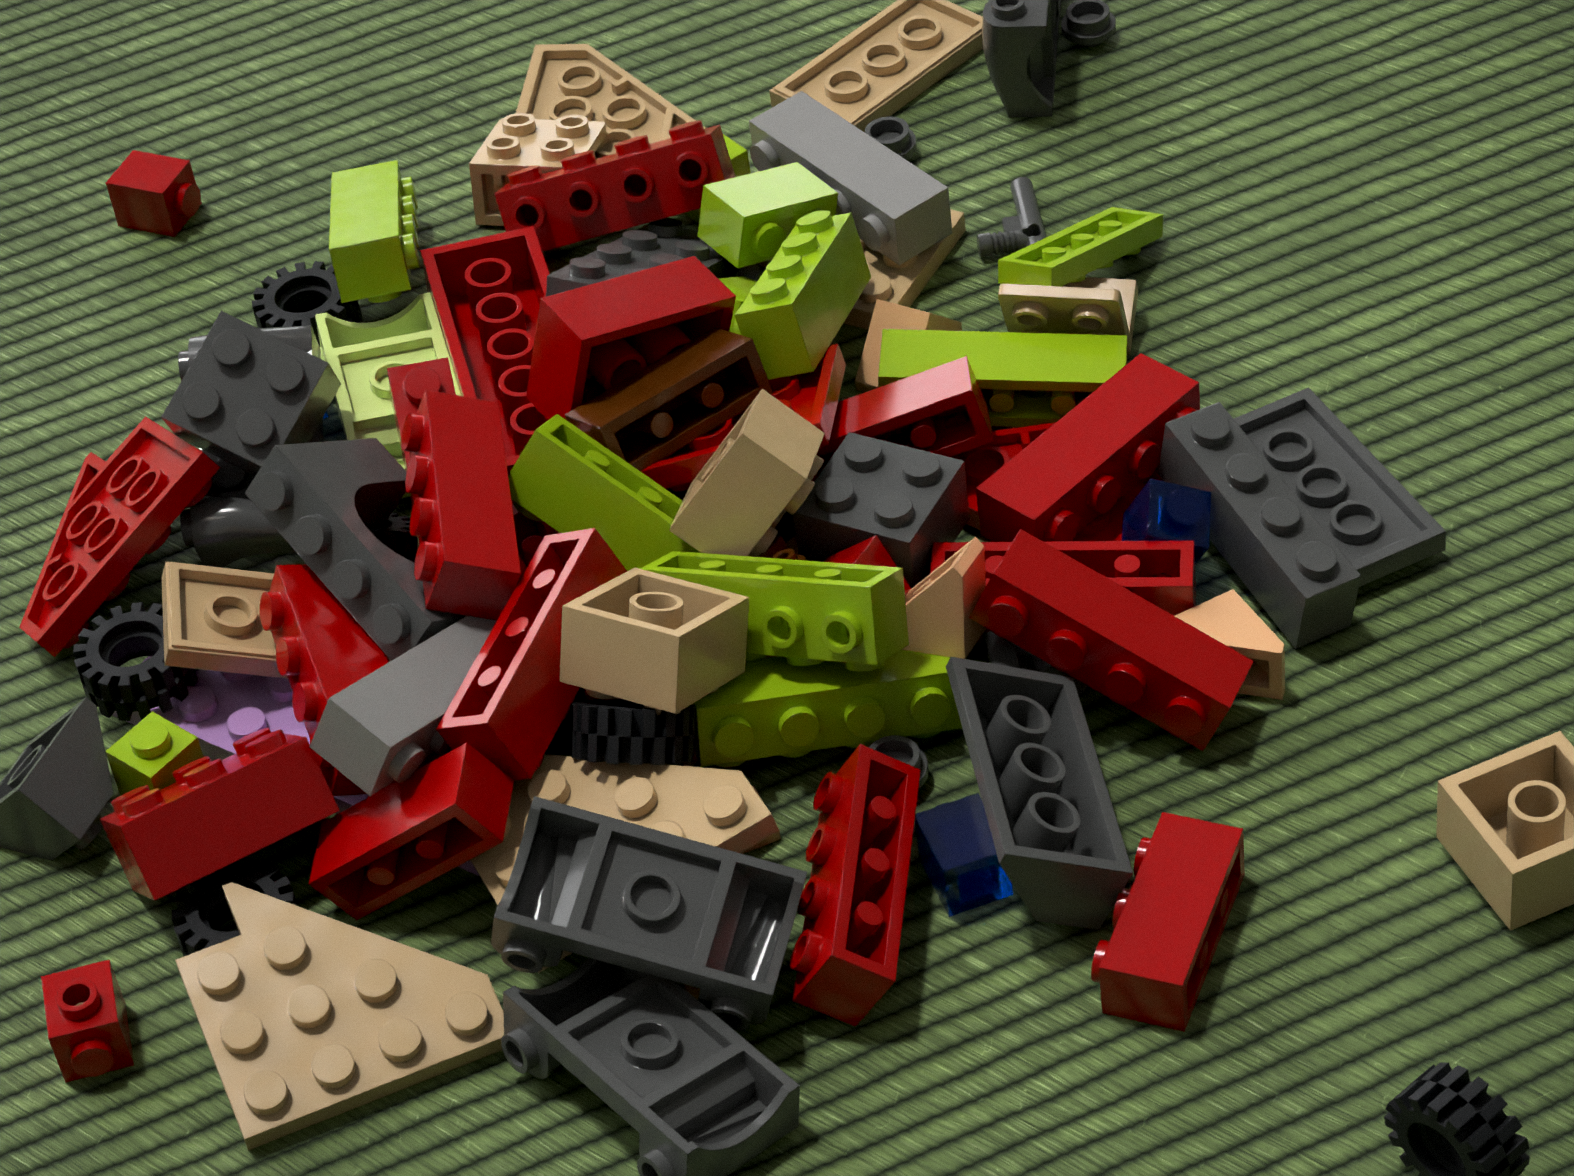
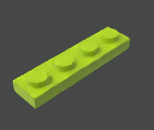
[998,207,1163,287]

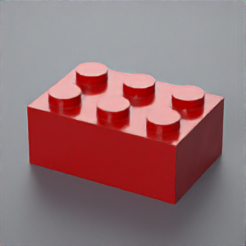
[526,256,736,420]
[100,727,340,901]

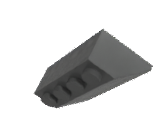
[946,657,1133,930]

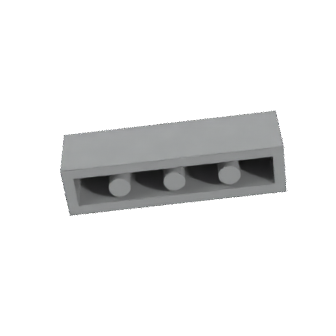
[749,91,952,265]
[310,616,497,796]

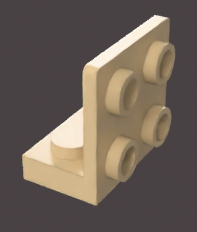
[469,113,606,226]
[998,277,1138,355]

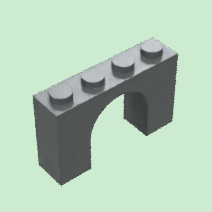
[245,438,467,661]

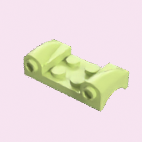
[315,292,461,499]

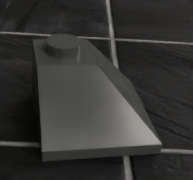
[0,697,114,861]

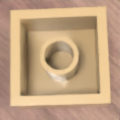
[669,389,825,557]
[560,568,749,715]
[1436,731,1574,931]

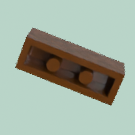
[565,327,773,471]

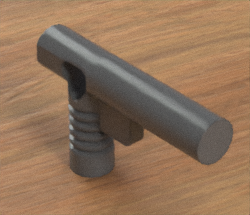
[977,177,1047,257]

